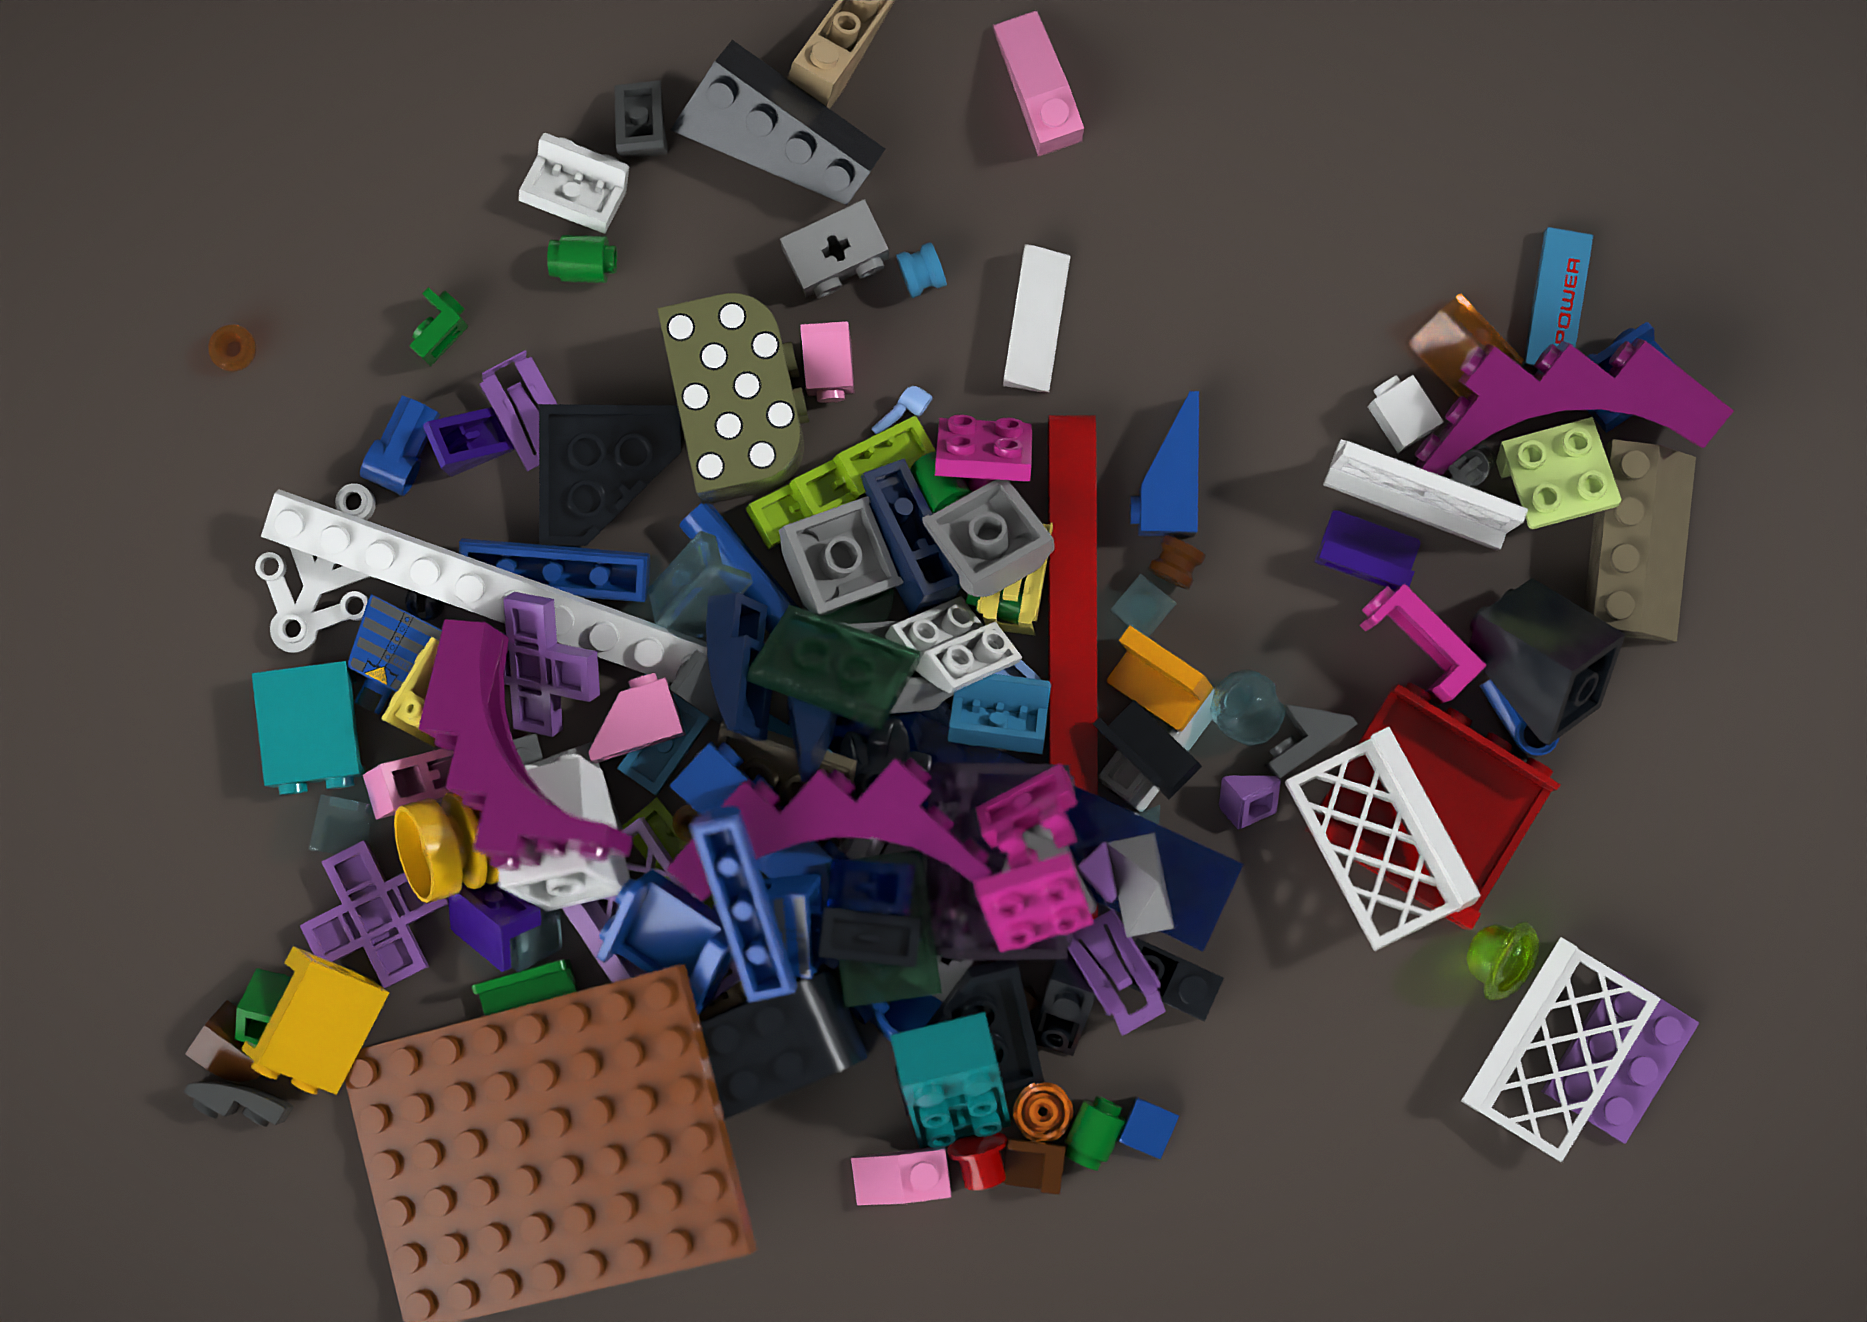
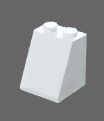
[499,754,630,911]

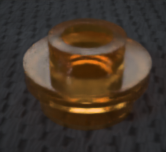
[208,325,256,372]

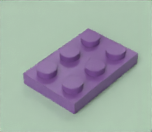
[1541,972,1699,1144]

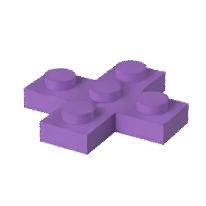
[501,592,600,737]
[299,840,448,989]

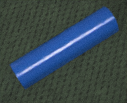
[679,503,824,668]
[459,538,650,602]
[691,806,797,1003]

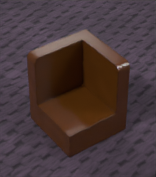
[1003,1137,1066,1195]

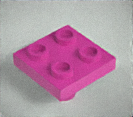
[935,415,1032,492]
[974,847,1094,953]

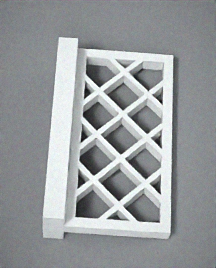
[1323,439,1528,551]
[1285,727,1481,952]
[1461,937,1661,1162]

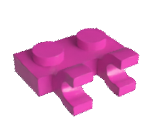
[976,763,1077,869]

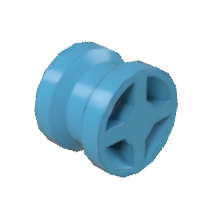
[896,242,947,298]

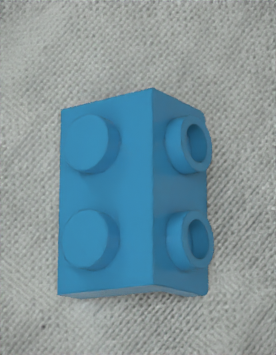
[947,674,1051,754]

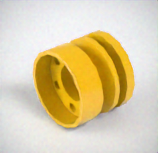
[394,792,499,903]

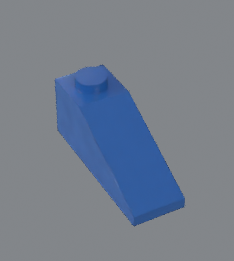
[1130,391,1199,537]

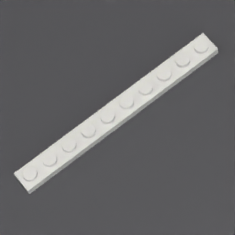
[261,489,707,683]

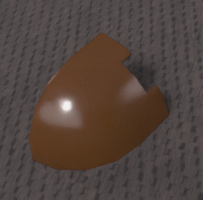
[185,1000,261,1082]

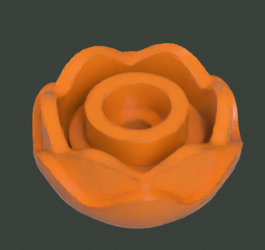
[1013,1082,1073,1141]

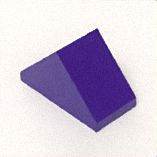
[423,407,515,477]

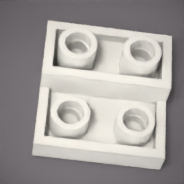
[885,596,1023,694]

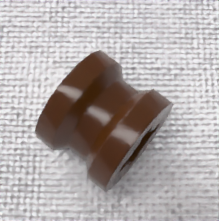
[1148,535,1206,590]

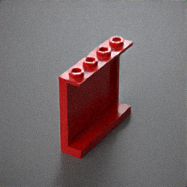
[1304,682,1561,930]

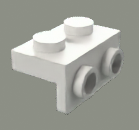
[519,133,629,234]

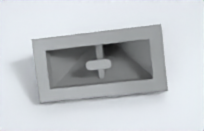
[1107,833,1175,937]

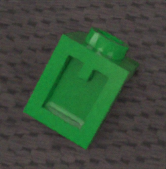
[409,287,469,367]

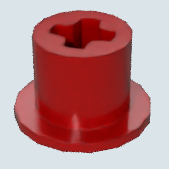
[947,1132,1007,1190]

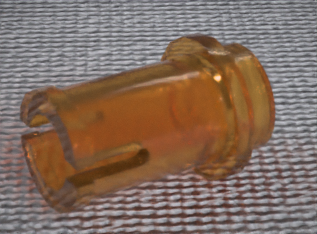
[672,804,700,842]

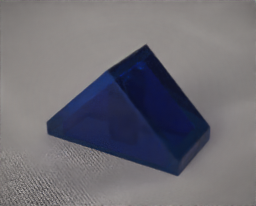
[827,859,914,916]

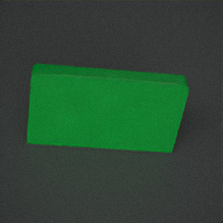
[471,959,579,1016]

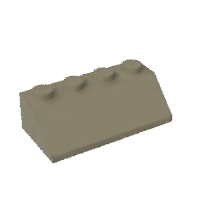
[1584,439,1696,642]

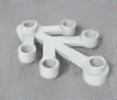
[255,483,376,653]

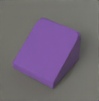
[1219,775,1281,829]
[1078,842,1118,903]

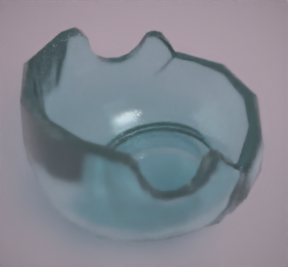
[1210,669,1286,747]

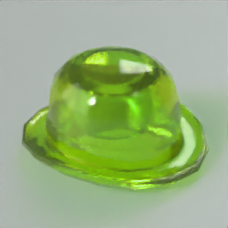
[1466,922,1539,1001]

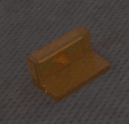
[1409,293,1524,399]

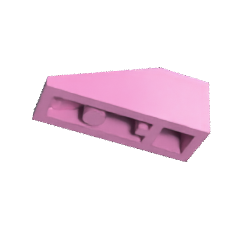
[993,11,1084,156]
[363,748,454,820]

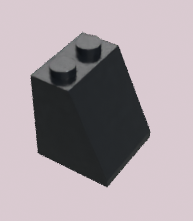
[1468,578,1625,745]

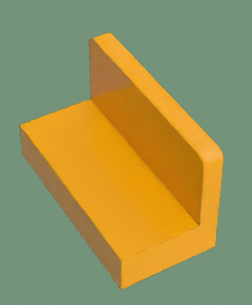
[1107,625,1214,732]

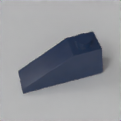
[861,459,961,617]

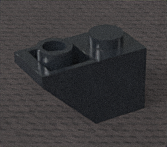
[1123,938,1224,1022]
[1032,941,1104,1056]

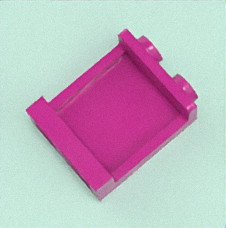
[1359,583,1486,705]

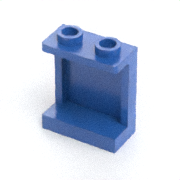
[596,869,734,1015]

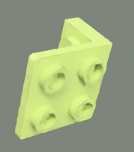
[1496,417,1621,529]

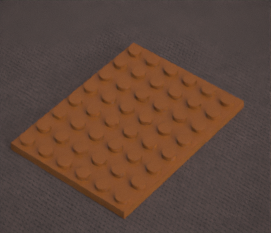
[345,964,757,1322]

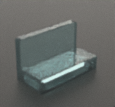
[648,531,753,638]

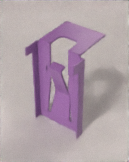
[480,350,557,472]
[1060,905,1166,1036]

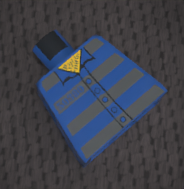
[347,594,442,715]
[712,874,826,979]

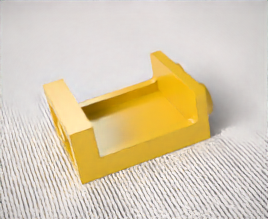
[241,946,389,1095]

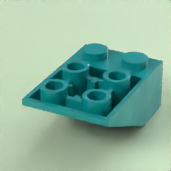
[890,1012,1011,1148]

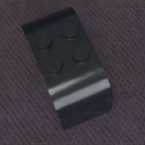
[700,968,869,1120]

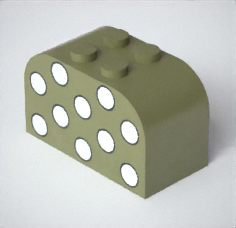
[657,293,809,504]

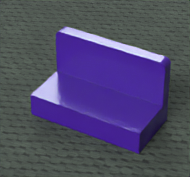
[1314,510,1421,591]
[448,881,541,972]

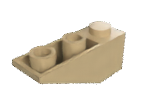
[788,0,895,109]

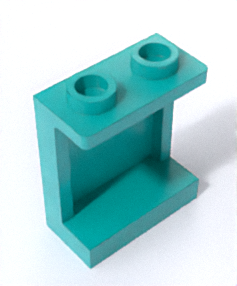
[252,661,366,795]

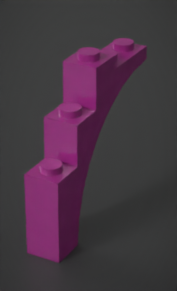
[1414,338,1734,476]
[418,619,633,871]
[666,758,993,902]

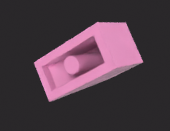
[801,322,854,403]
[588,673,686,763]
[851,1146,951,1205]

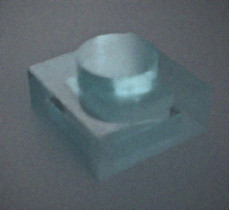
[1110,574,1177,638]

